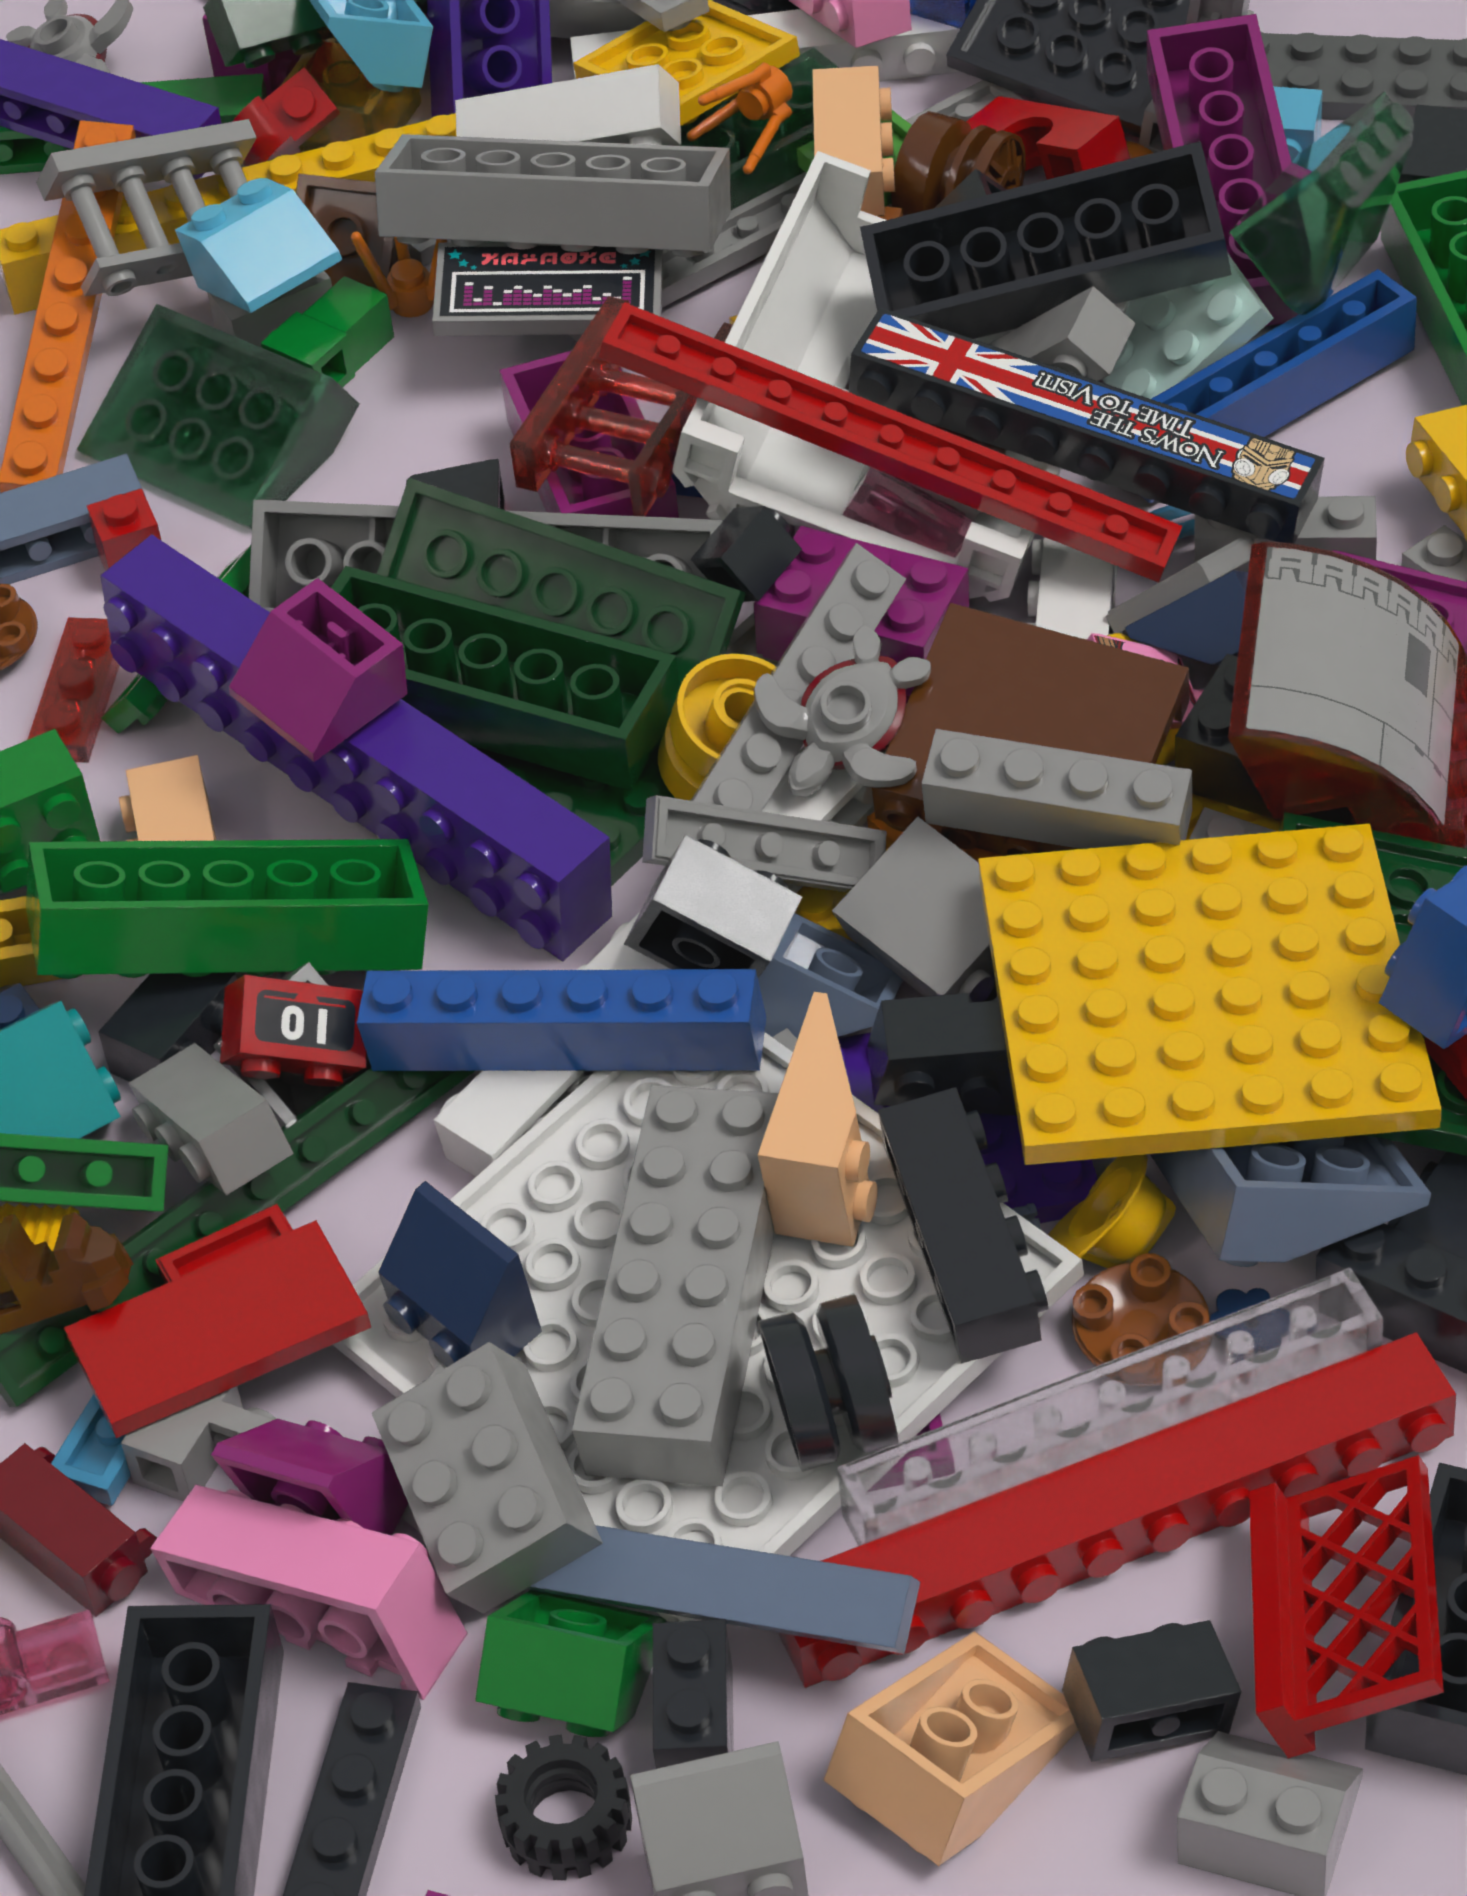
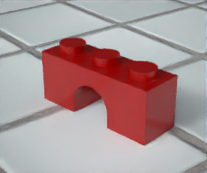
[966,96,1131,180]

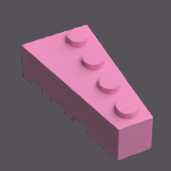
[150,1485,468,1700]

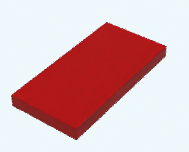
[64,1220,372,1438]

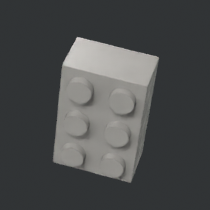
[372,1342,603,1614]

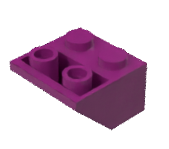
[229,578,407,762]

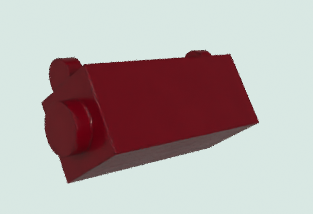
[0,1443,157,1617]

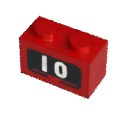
[220,975,366,1087]

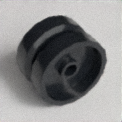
[758,1293,899,1472]

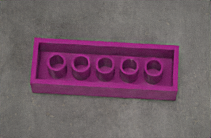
[1147,14,1319,326]

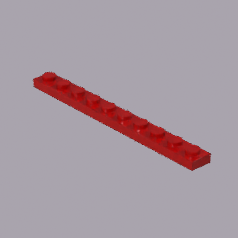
[599,302,1183,583]

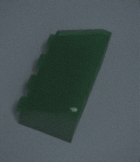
[1229,91,1414,315]

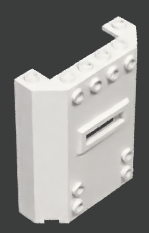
[672,151,1130,602]

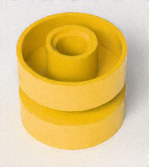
[658,654,776,800]

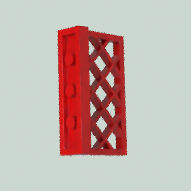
[1249,1455,1444,1758]

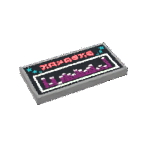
[432,242,663,336]

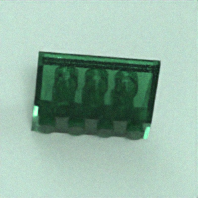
[76,304,360,530]

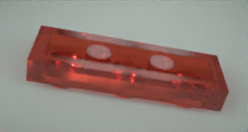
[27,617,120,763]

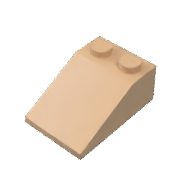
[758,992,878,1247]
[824,1631,1078,1866]

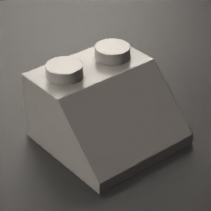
[1177,1731,1363,1896]
[630,1741,809,1896]

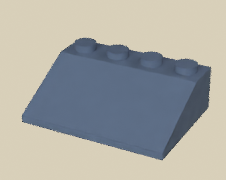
[1150,1135,1431,1267]

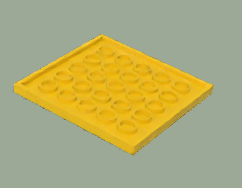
[979,823,1442,1165]

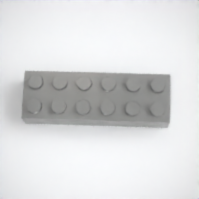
[375,134,731,257]
[572,1085,779,1486]

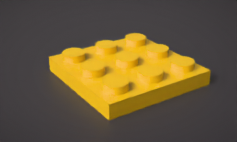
[573,0,800,126]

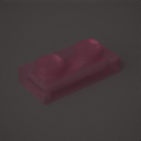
[842,467,976,558]

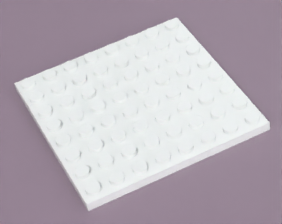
[333,1033,1084,1622]

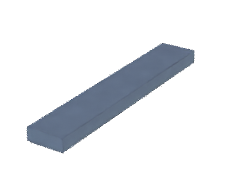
[525,1525,920,1654]

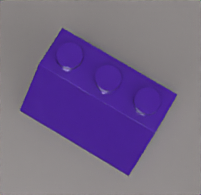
[427,0,552,118]

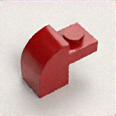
[232,67,340,167]

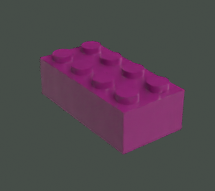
[499,342,679,518]

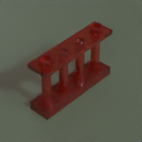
[509,296,733,517]

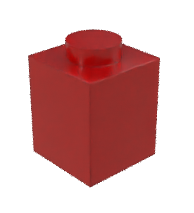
[86,488,162,571]

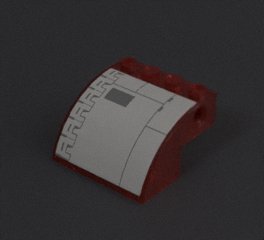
[1228,541,1467,848]

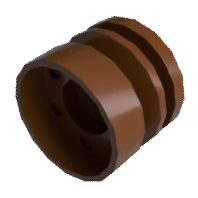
[891,111,1026,216]

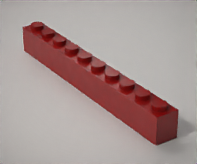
[778,1332,1457,1688]

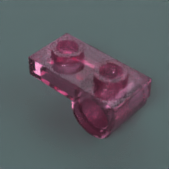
[0,1609,110,1715]

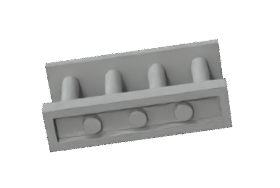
[36,119,257,296]

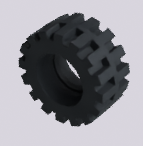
[495,1734,632,1880]

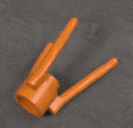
[687,62,793,175]
[351,232,447,318]

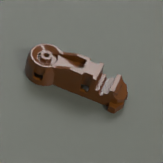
[0,1212,134,1334]

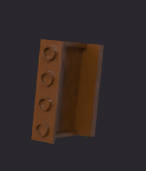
[871,603,1189,856]

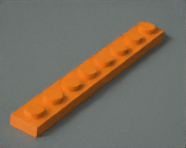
[0,120,136,493]

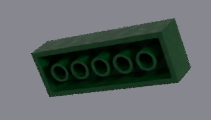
[331,566,679,791]

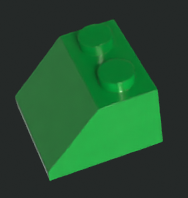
[475,1590,667,1737]

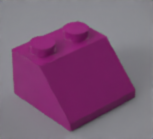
[211,1418,408,1535]

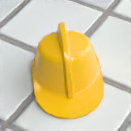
[1047,1154,1176,1268]

